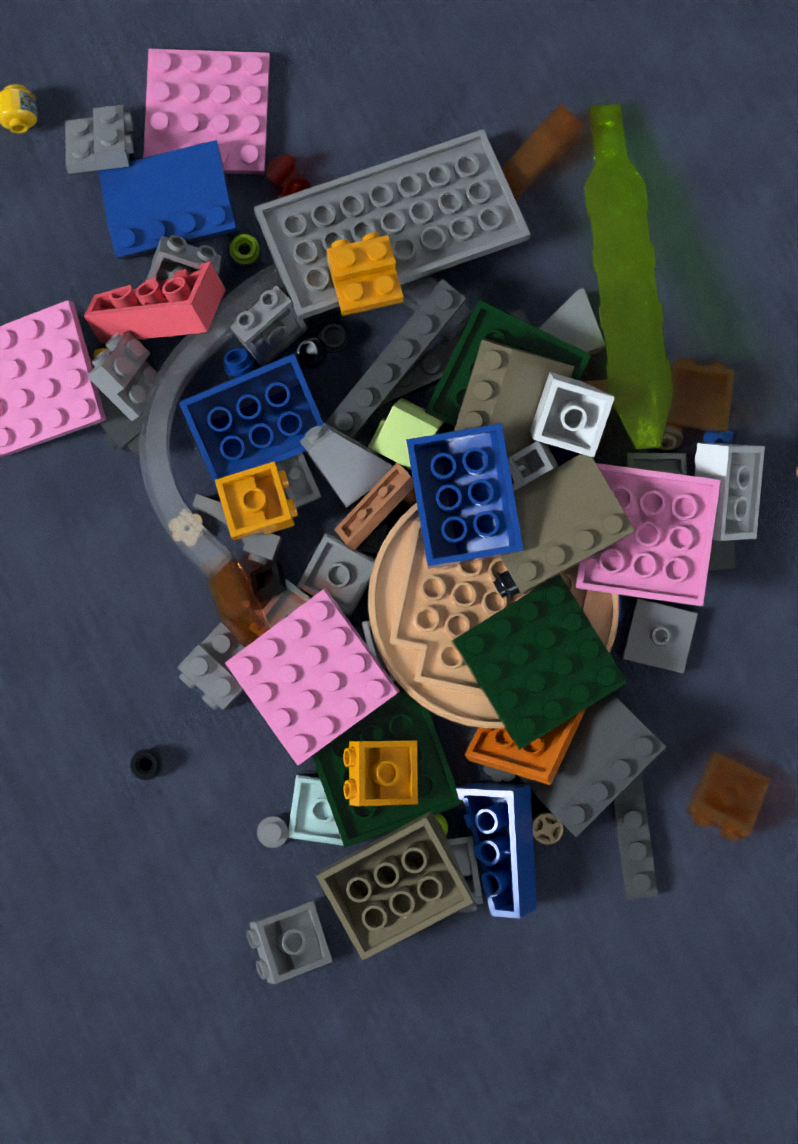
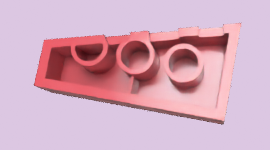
[84,261,226,343]

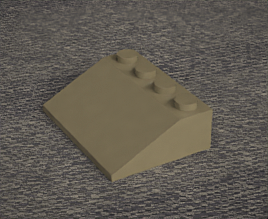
[454,339,574,457]
[500,454,635,595]
[316,810,474,961]

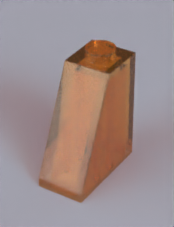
[202,552,271,647]

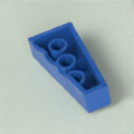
[457,782,537,918]

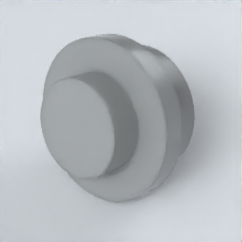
[257,816,288,848]

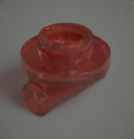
[267,153,298,187]
[277,174,311,198]

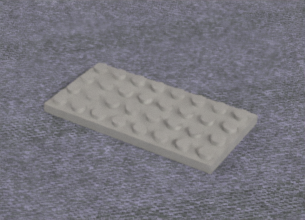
[254,129,531,321]

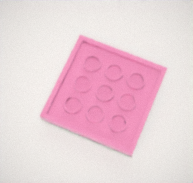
[143,49,270,175]
[0,300,107,458]
[576,463,721,606]
[225,589,400,766]

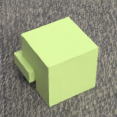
[368,398,444,470]

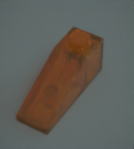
[502,104,583,199]

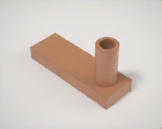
[334,463,417,551]

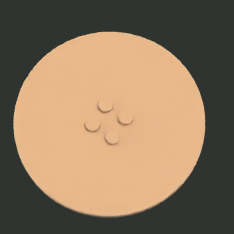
[368,483,619,729]

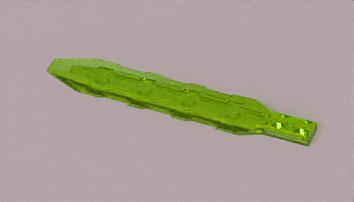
[584,104,674,449]

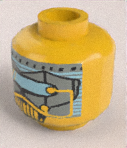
[0,84,38,133]

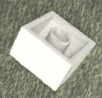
[530,372,615,457]

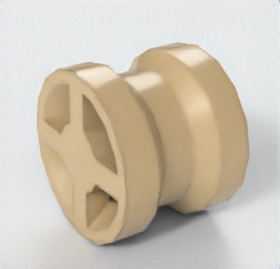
[532,811,564,845]

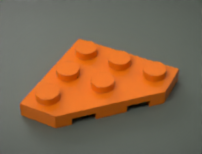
[465,709,586,785]

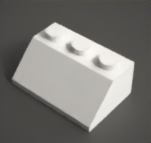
[695,443,765,541]

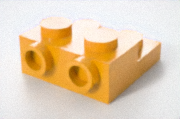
[327,232,404,316]
[215,461,298,541]
[343,741,418,806]

